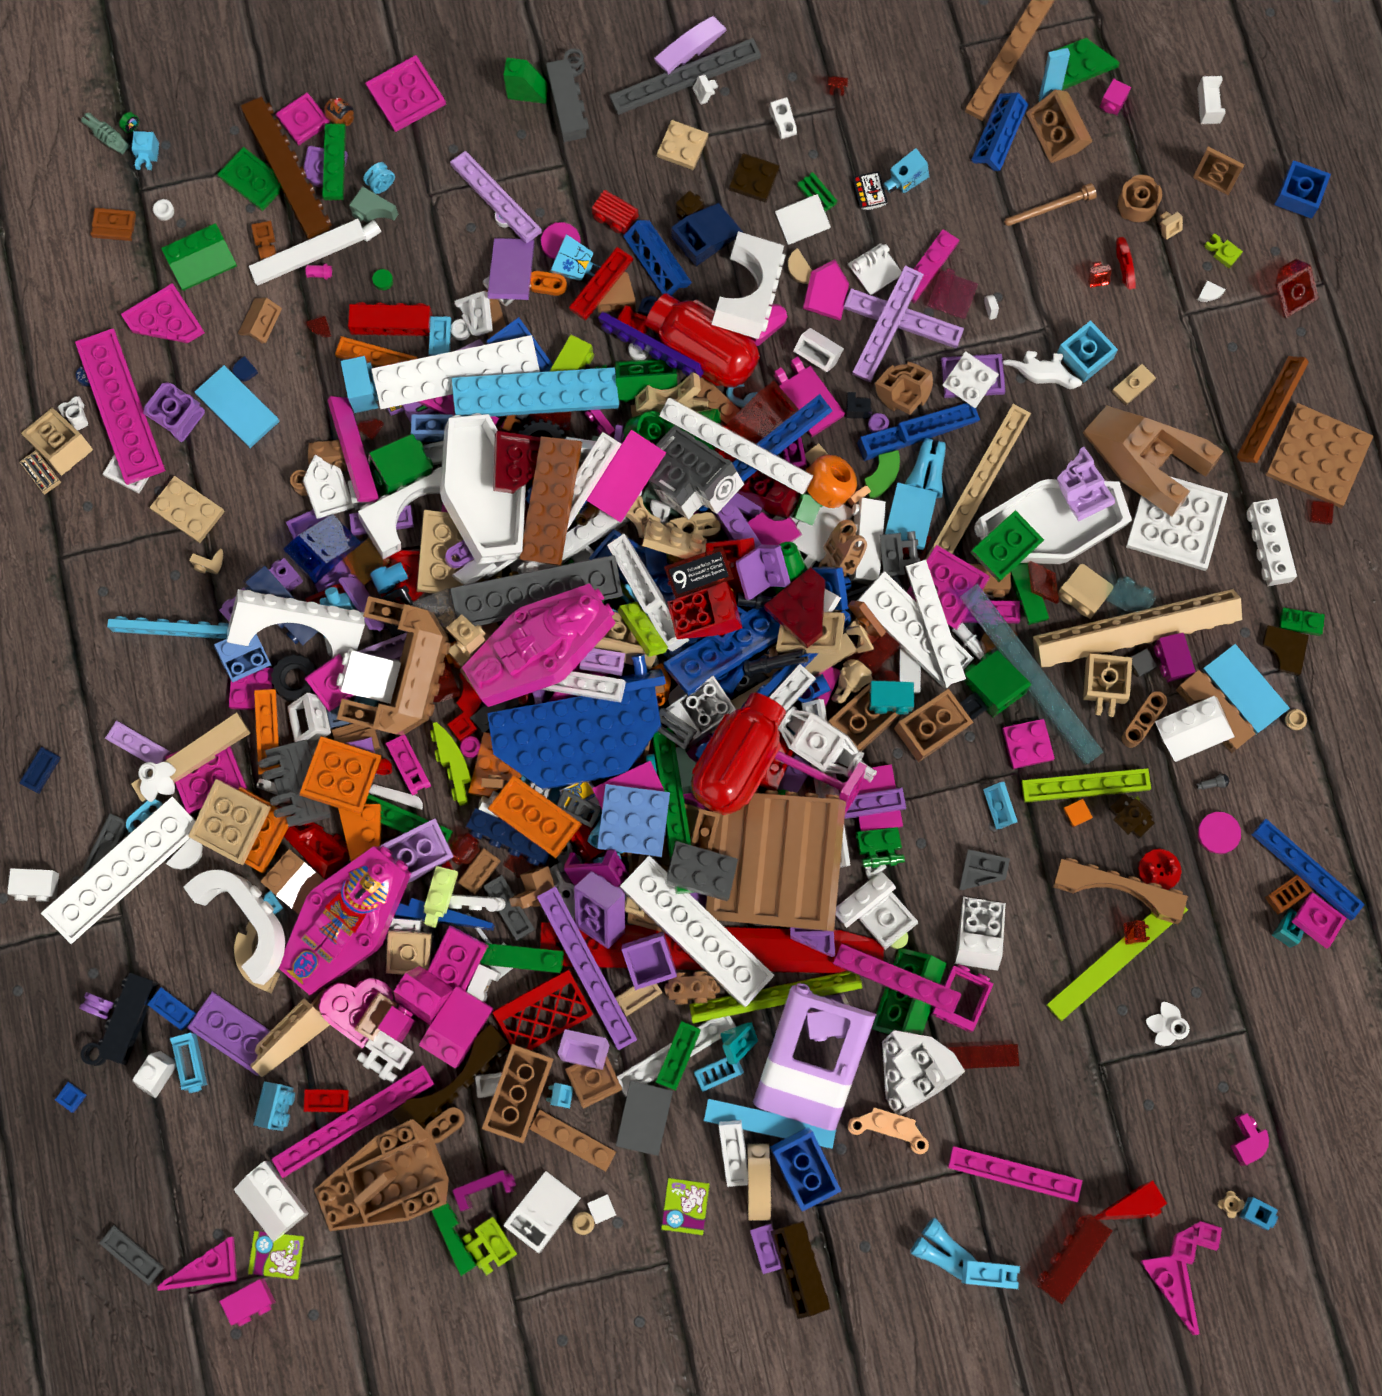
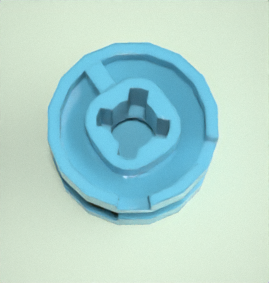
[363,162,395,194]

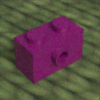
[1154,632,1196,682]

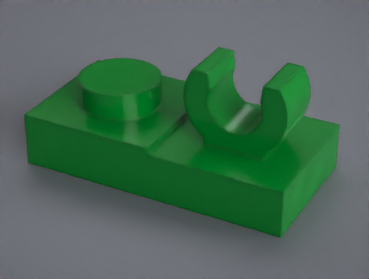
[1279,608,1325,636]

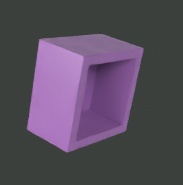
[622,931,677,990]

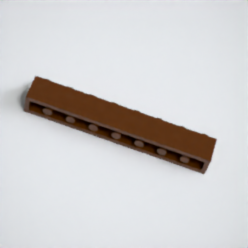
[241,96,332,240]

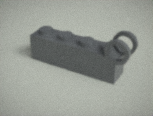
[546,48,589,142]

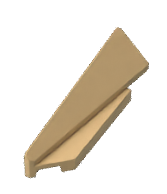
[250,988,330,1077]

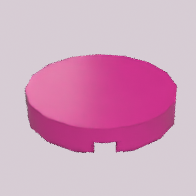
[541,222,581,261]
[1198,812,1241,854]

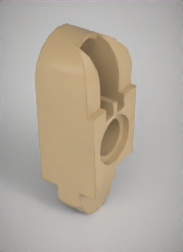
[664,512,721,541]

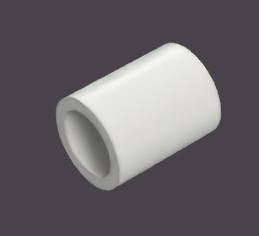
[363,220,381,242]

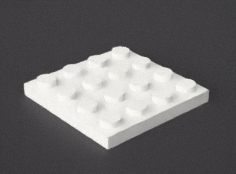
[1126,477,1228,571]

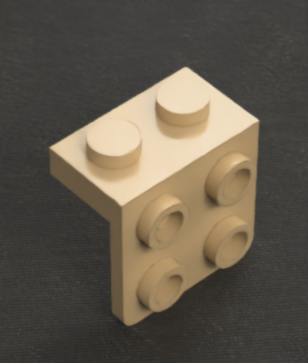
[1057,564,1114,619]

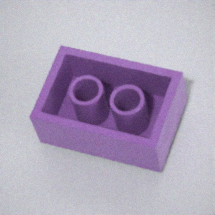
[574,871,625,949]

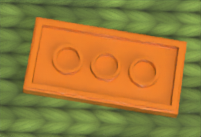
[487,775,582,858]

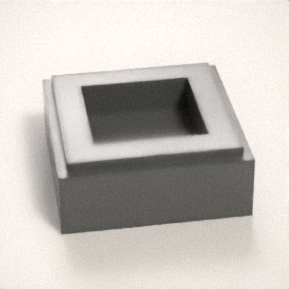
[1131,649,1158,677]

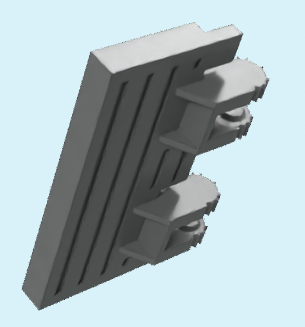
[258,740,330,827]

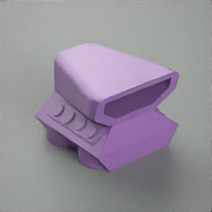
[143,382,205,442]

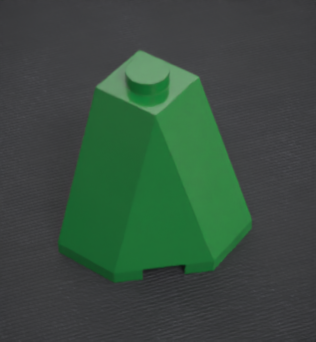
[504,57,549,104]

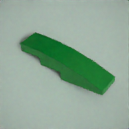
[1011,563,1049,625]

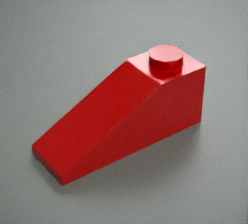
[1094,1180,1167,1220]

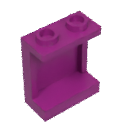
[453,1170,516,1211]

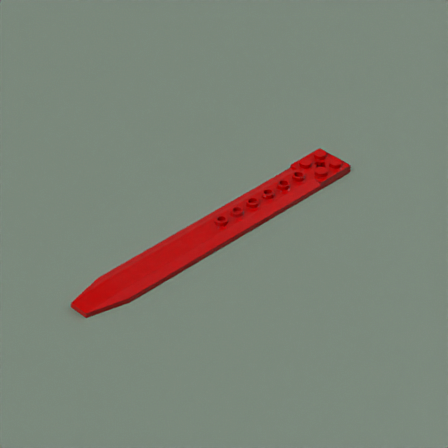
[540,922,884,974]

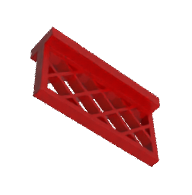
[493,969,593,1050]

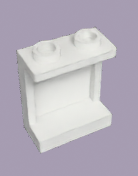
[337,648,401,703]

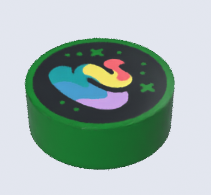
[119,112,139,133]

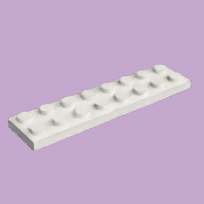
[371,335,540,409]
[41,796,195,944]
[620,856,774,1007]

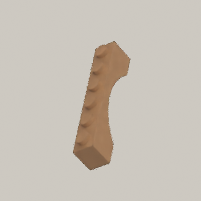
[1053,858,1188,925]

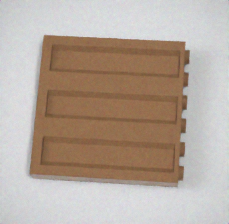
[706,790,846,931]

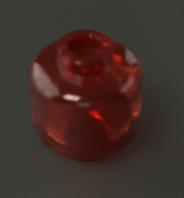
[449,833,480,865]

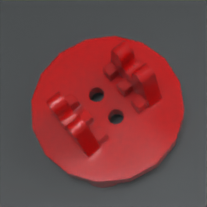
[1138,849,1182,890]

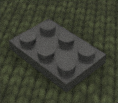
[665,841,738,901]

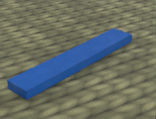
[1251,818,1365,921]

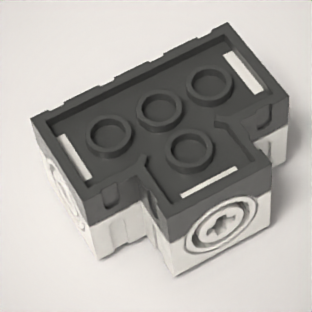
[649,425,744,519]

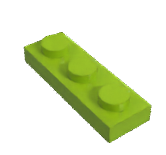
[618,602,668,657]

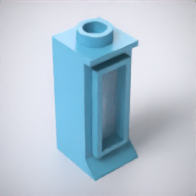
[170,1033,207,1093]

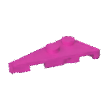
[157,1237,237,1291]
[1141,1256,1200,1335]

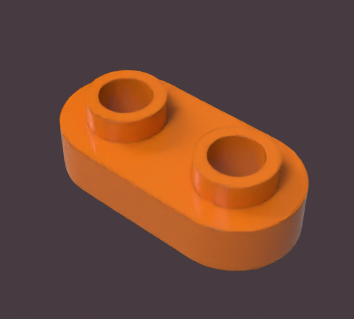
[530,271,567,296]

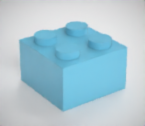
[1057,320,1118,383]
[341,356,379,413]

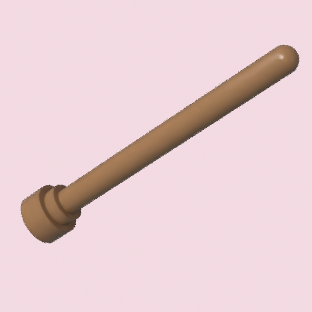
[1004,183,1096,226]

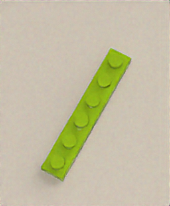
[1021,768,1151,803]

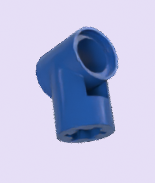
[798,673,831,702]

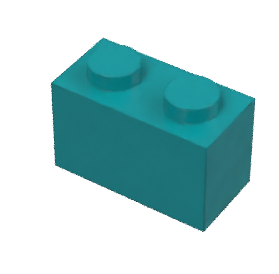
[869,681,914,715]

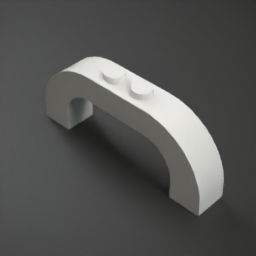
[183,870,285,985]

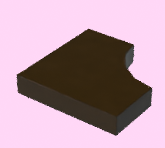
[1262,625,1309,676]

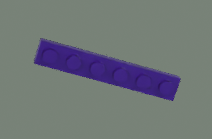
[598,311,704,378]

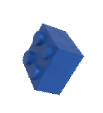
[1274,160,1331,219]

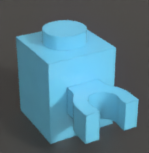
[132,131,159,170]

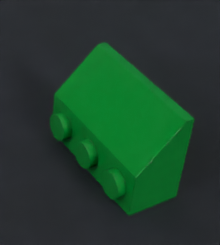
[161,223,237,291]
[615,359,678,402]

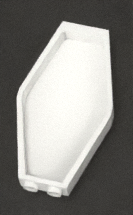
[440,413,526,564]
[975,479,1132,564]

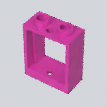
[931,964,994,1033]

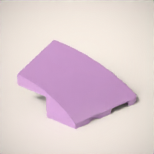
[1057,447,1115,522]

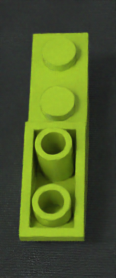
[430,722,472,806]

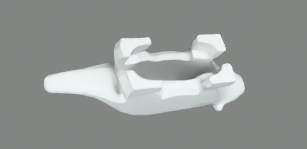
[1003,351,1082,389]

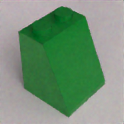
[368,434,433,496]
[963,650,1032,718]

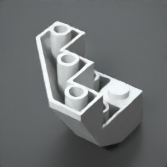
[882,1031,965,1115]

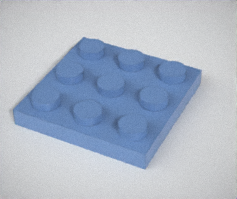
[597,784,670,857]

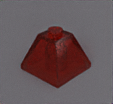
[1275,259,1319,318]

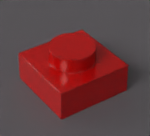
[447,712,477,742]

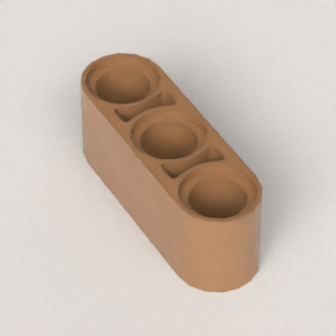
[1122,691,1167,748]

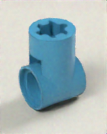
[370,562,409,594]

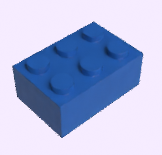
[769,1127,841,1212]

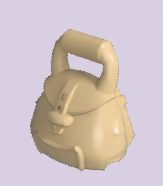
[832,659,873,704]

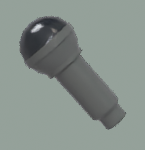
[1196,773,1230,790]

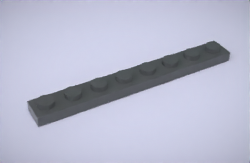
[610,38,761,115]

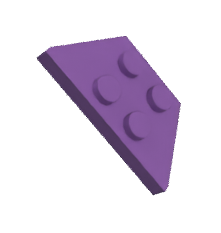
[790,927,835,957]

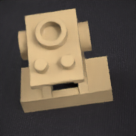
[446,614,490,667]

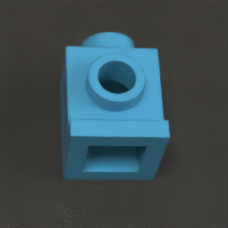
[1239,1197,1278,1230]

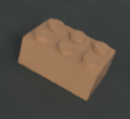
[828,679,901,751]

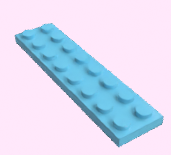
[452,368,619,417]

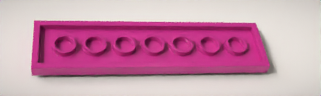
[75,328,166,485]

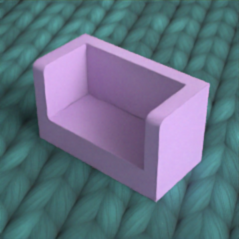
[558,1029,610,1070]

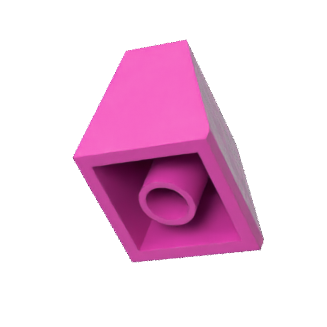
[394,966,454,1025]

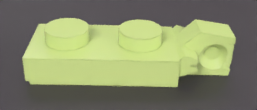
[424,866,458,928]

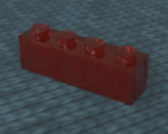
[1037,1214,1113,1304]

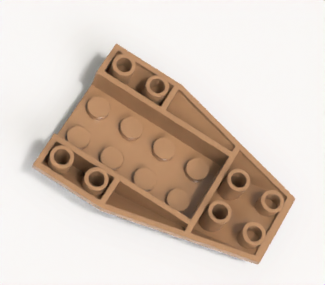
[314,1119,449,1231]

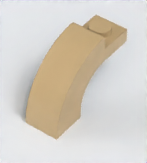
[635,372,701,414]
[747,1144,771,1220]

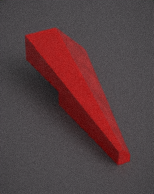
[261,797,350,878]

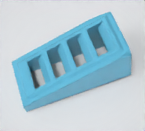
[694,1057,744,1092]

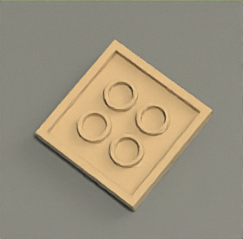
[188,779,271,865]

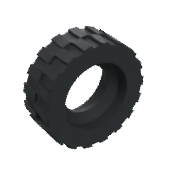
[271,655,316,703]

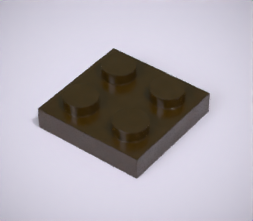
[729,153,780,203]

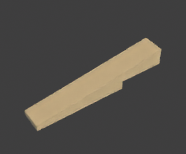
[131,713,251,802]

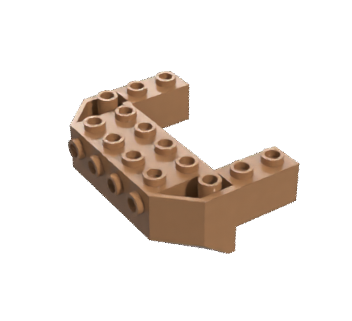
[337,596,450,735]

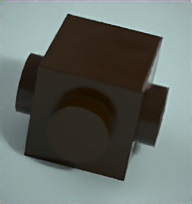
[676,190,704,220]

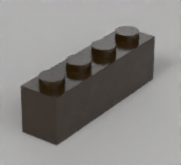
[771,1221,831,1319]

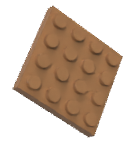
[1266,403,1373,508]

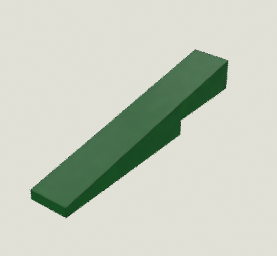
[431,1200,477,1276]

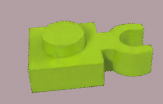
[1204,234,1243,269]

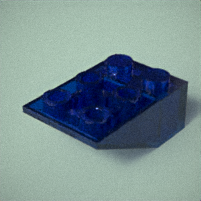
[283,514,361,584]

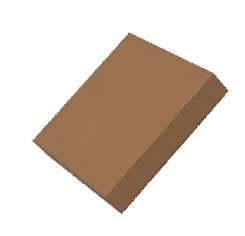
[565,1056,623,1109]

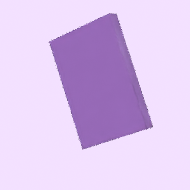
[941,354,1006,398]

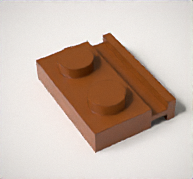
[91,208,136,241]

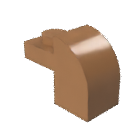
[509,866,554,909]

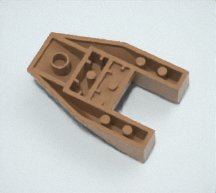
[1083,405,1224,517]

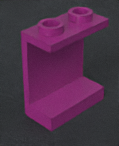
[564,849,630,895]

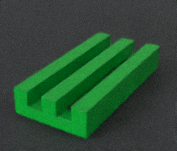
[797,172,837,212]

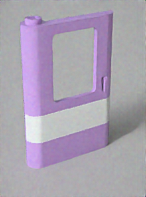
[753,983,876,1131]

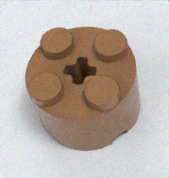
[1118,175,1162,222]

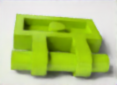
[462,1216,517,1276]

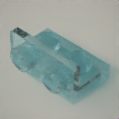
[1107,576,1156,613]

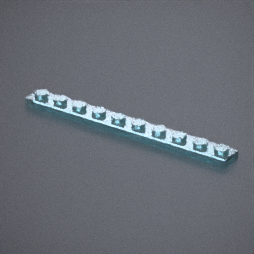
[960,584,1103,765]

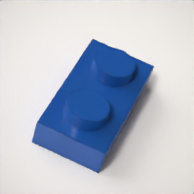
[147,987,196,1031]

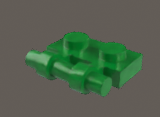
[855,827,905,869]

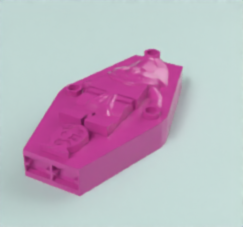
[462,584,616,707]

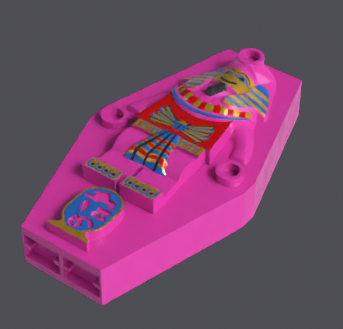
[279,846,412,995]

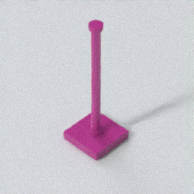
[775,751,867,814]

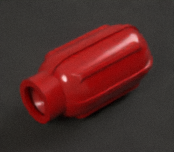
[645,293,760,388]
[691,692,786,815]

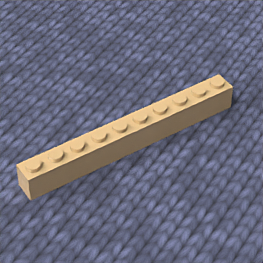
[1033,589,1242,668]

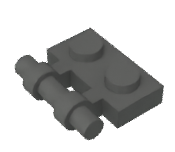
[880,531,920,576]

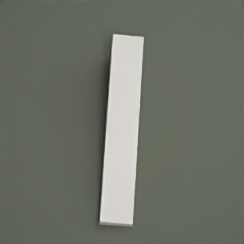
[607,534,689,651]

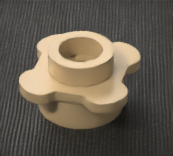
[1218,1191,1245,1218]

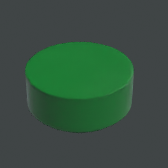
[373,269,393,291]

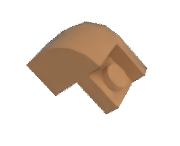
[875,362,933,415]

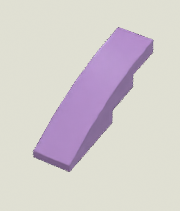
[655,16,726,75]

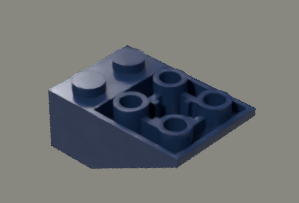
[671,203,743,267]

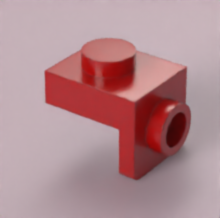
[617,305,649,334]

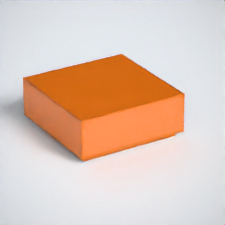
[1063,799,1093,827]

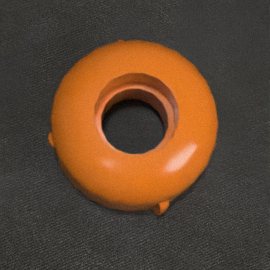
[805,454,857,508]

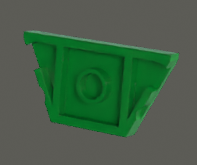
[1054,38,1120,90]

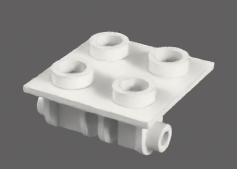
[848,243,902,295]
[943,352,999,408]

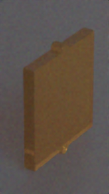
[343,537,391,585]

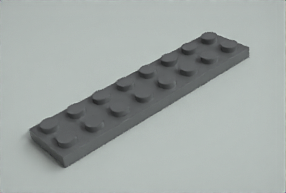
[450,555,623,626]

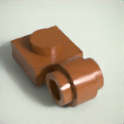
[251,221,276,259]

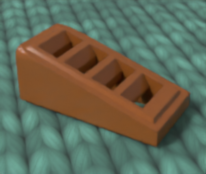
[1265,875,1312,915]

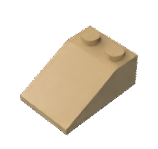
[21,407,93,476]

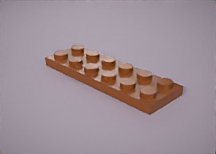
[520,436,582,566]

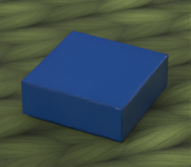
[55,1082,87,1113]

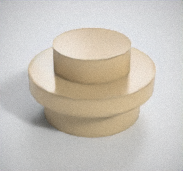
[1285,709,1307,730]
[572,1212,595,1235]

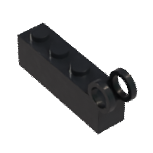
[81,973,159,1066]

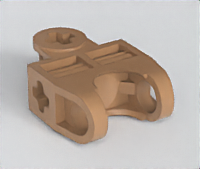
[819,520,867,577]

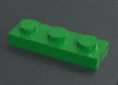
[656,1021,701,1091]

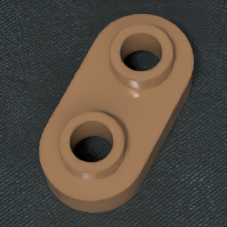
[425,1107,465,1143]

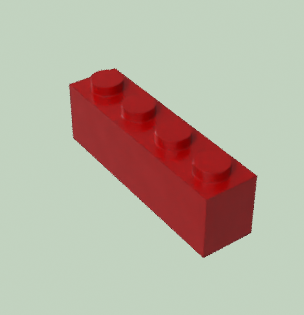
[348,302,432,336]

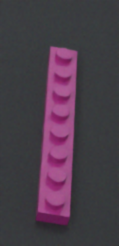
[272,1065,435,1178]

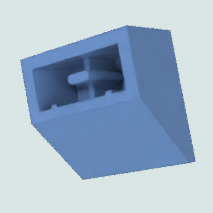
[214,634,271,683]

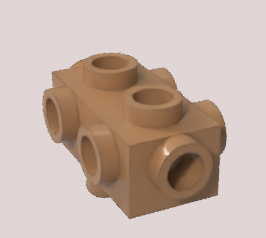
[665,972,720,1004]

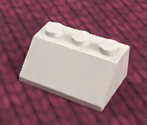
[1155,696,1235,762]
[234,1161,309,1242]

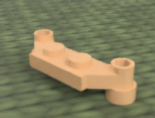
[847,1108,929,1154]

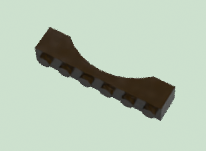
[392,1024,509,1129]

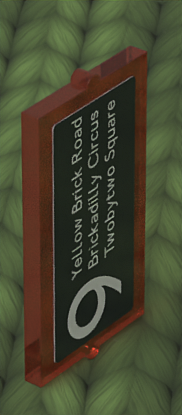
[664,546,734,599]

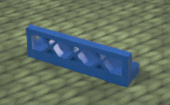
[972,93,1028,171]
[623,220,692,296]

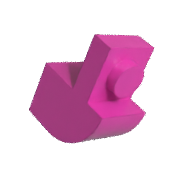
[1230,1113,1269,1166]

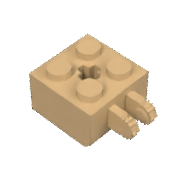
[1083,653,1132,717]

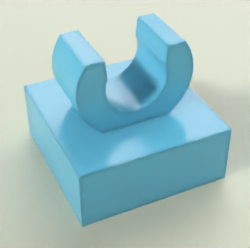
[546,1083,573,1109]

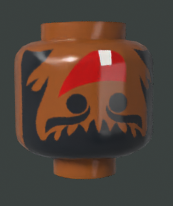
[324,98,354,126]

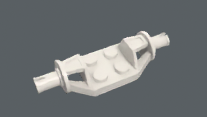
[778,706,877,783]

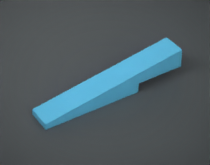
[704,1099,836,1149]

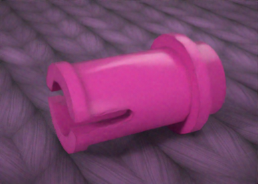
[306,263,332,280]

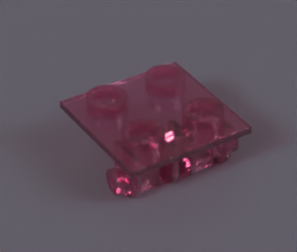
[927,268,978,319]

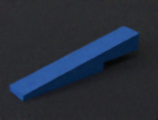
[857,403,980,461]
[394,898,495,931]

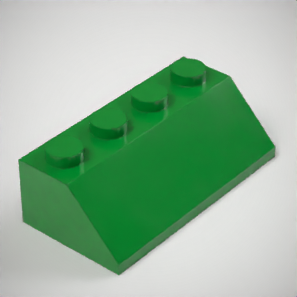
[871,948,947,1035]

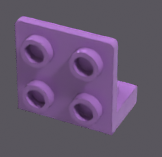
[736,545,791,600]

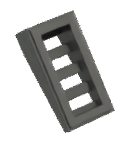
[556,789,602,828]

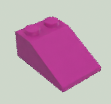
[419,986,494,1068]

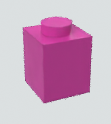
[1100,79,1131,115]

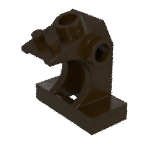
[1109,793,1155,839]

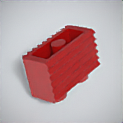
[592,190,639,235]

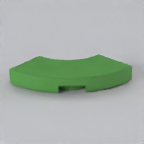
[864,450,900,499]

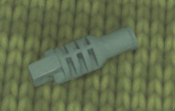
[82,113,129,154]

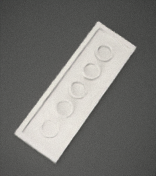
[857,572,974,689]

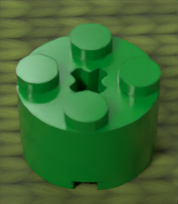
[623,411,670,445]

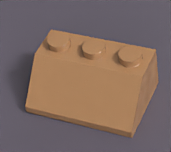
[1026,89,1093,163]

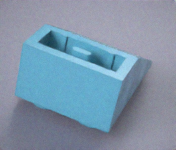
[254,1081,295,1131]

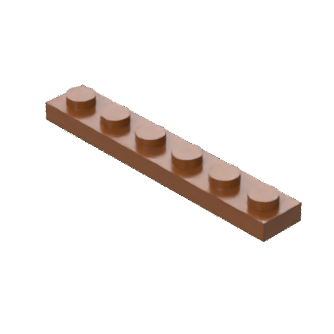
[1237,356,1309,463]

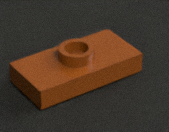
[847,601,886,637]

